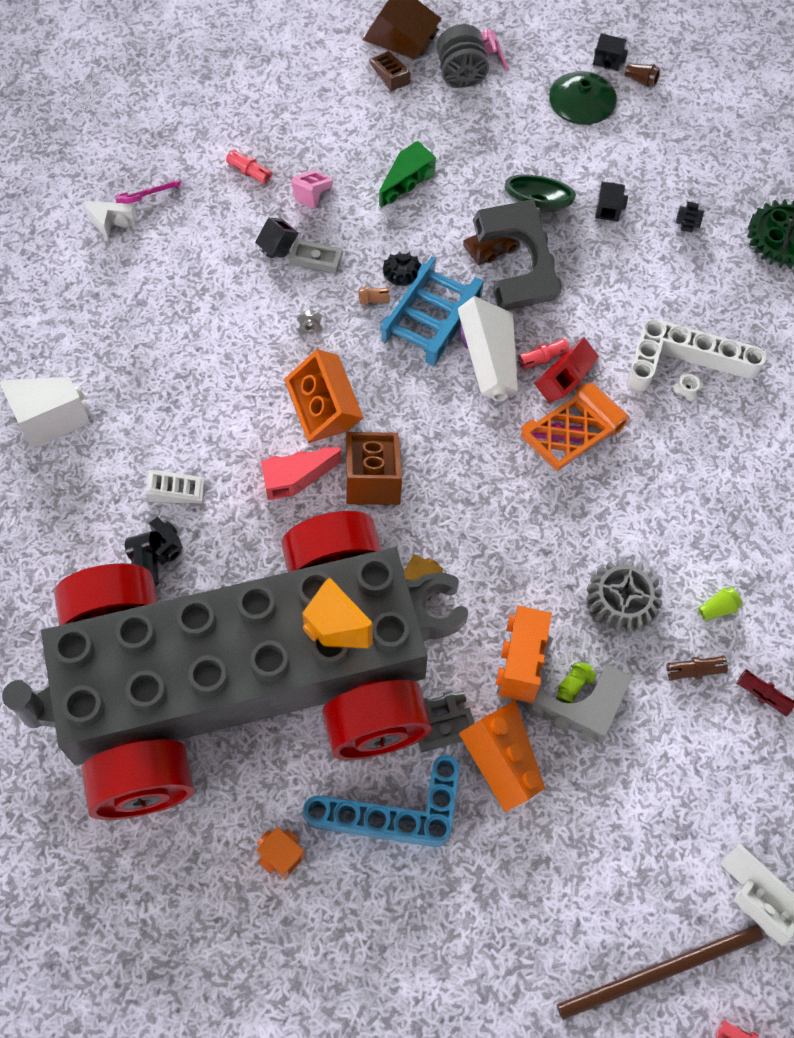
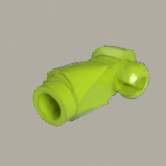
[556,662,596,703]

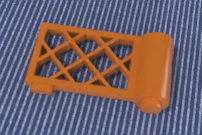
[520,382,630,471]

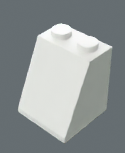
[0,377,91,449]

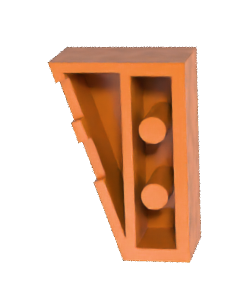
[459,700,545,812]

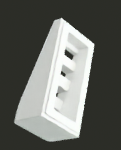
[146,470,205,504]

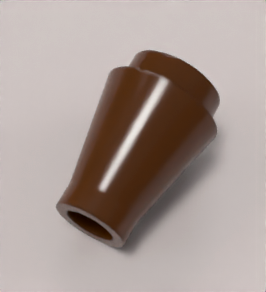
[625,63,660,87]

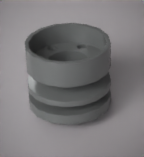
[437,24,489,88]

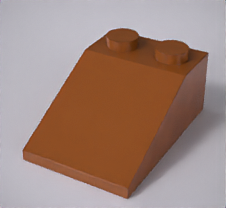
[346,432,402,506]

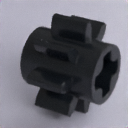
[676,201,704,233]

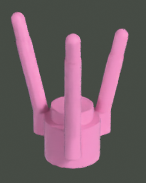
[481,29,509,71]

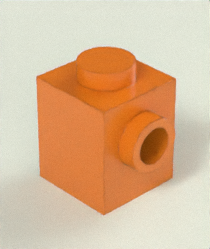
[256,827,306,879]

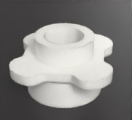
[673,374,703,401]

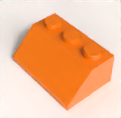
[284,349,364,443]

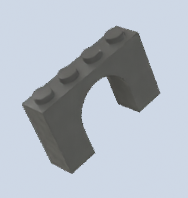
[473,199,562,310]

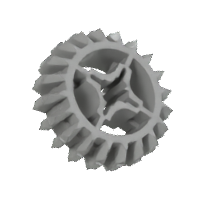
[586,559,662,634]

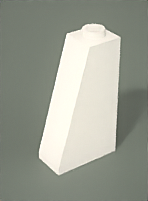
[458,296,518,401]

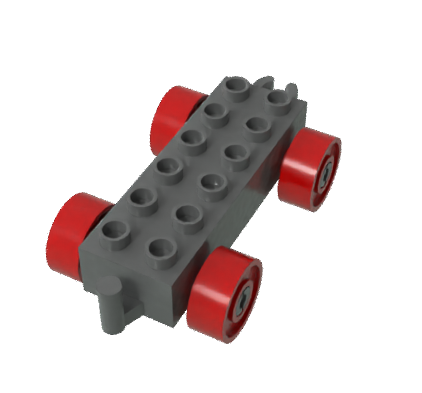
[2,511,468,820]

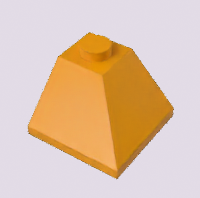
[302,578,373,648]

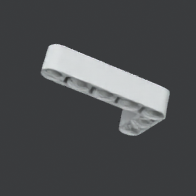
[628,319,766,392]

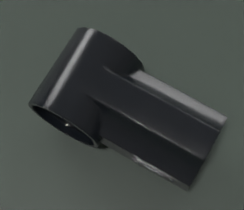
[125,531,161,587]

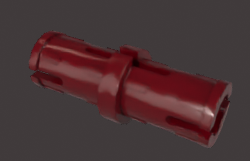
[736,669,794,717]

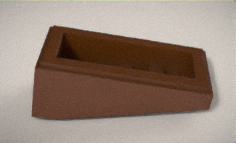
[369,51,411,91]

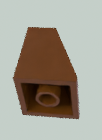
[362,0,442,59]

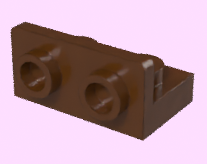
[463,234,520,266]

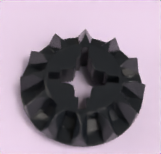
[383,251,422,286]

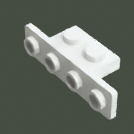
[720,844,794,946]

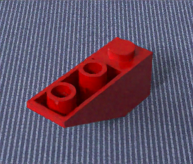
[534,337,599,403]

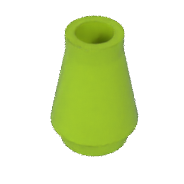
[698,587,743,622]

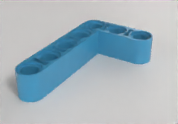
[303,755,459,847]

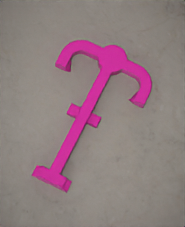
[115,180,181,204]

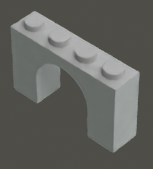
[496,636,633,744]

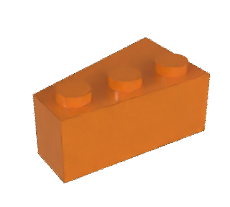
[495,605,552,703]

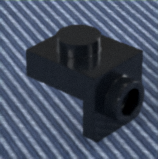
[149,517,183,566]

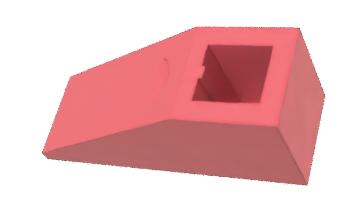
[261,447,341,500]

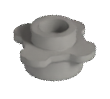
[297,310,323,334]

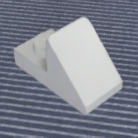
[84,201,137,240]

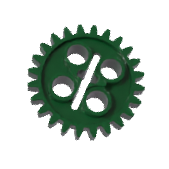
[747,199,794,269]

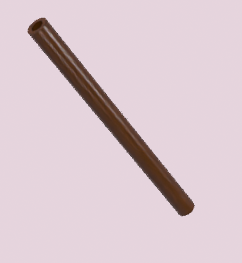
[556,924,764,1020]

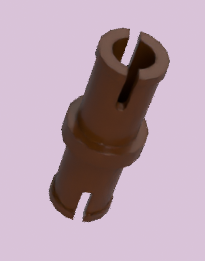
[666,655,728,681]

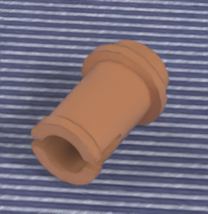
[359,286,390,306]

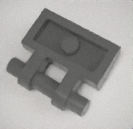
[418,691,474,753]

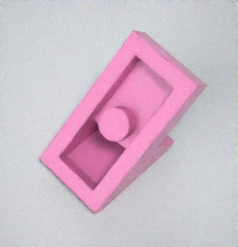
[291,171,334,209]

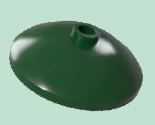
[549,71,617,125]
[504,174,576,214]

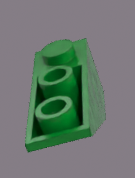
[379,141,436,208]

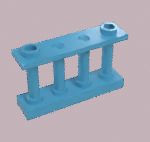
[380,256,484,366]

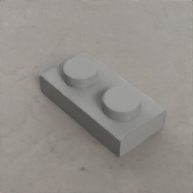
[289,239,343,274]

